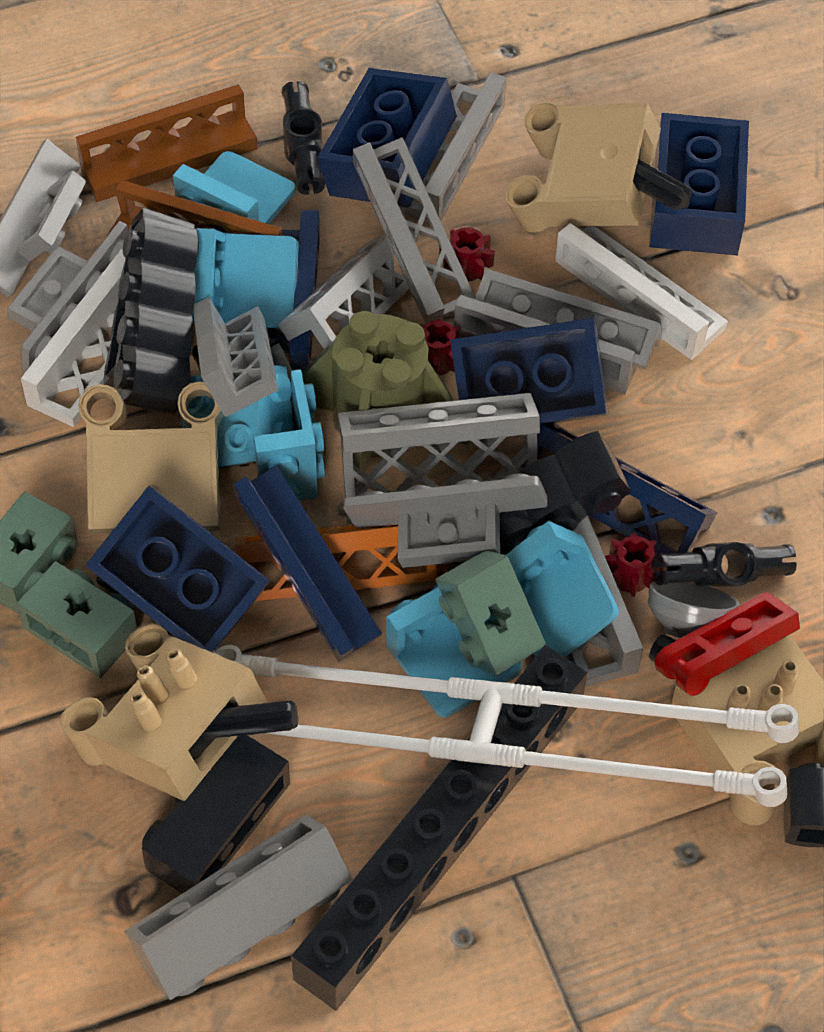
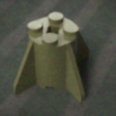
[290,311,470,487]

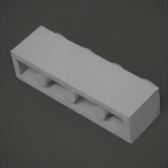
[124,815,353,1000]

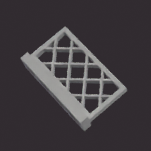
[338,393,540,525]

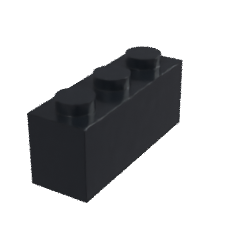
[141,735,290,894]

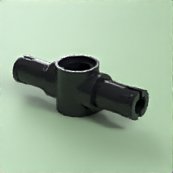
[281,81,325,195]
[652,542,797,587]

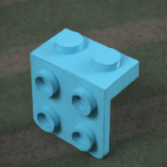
[173,151,295,234]
[192,228,299,328]
[181,365,296,468]
[254,369,325,501]
[505,521,619,658]
[386,584,522,718]

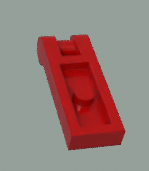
[655,591,800,696]

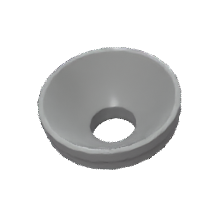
[648,582,740,638]

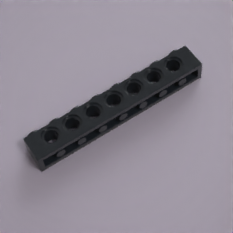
[291,645,588,1011]

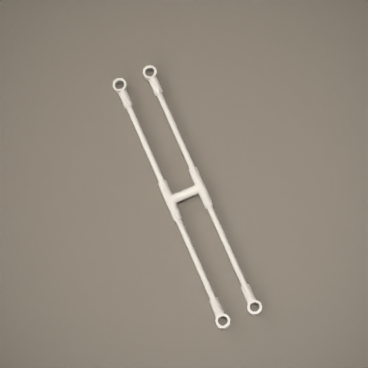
[214,645,800,807]

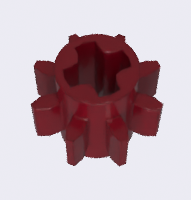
[439,227,495,282]
[419,319,460,376]
[605,533,664,597]

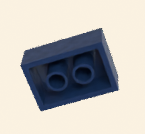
[317,68,457,208]
[649,113,749,256]
[450,318,609,424]
[85,485,271,653]

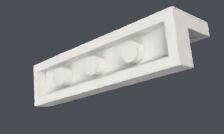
[555,223,728,360]
[21,249,125,427]

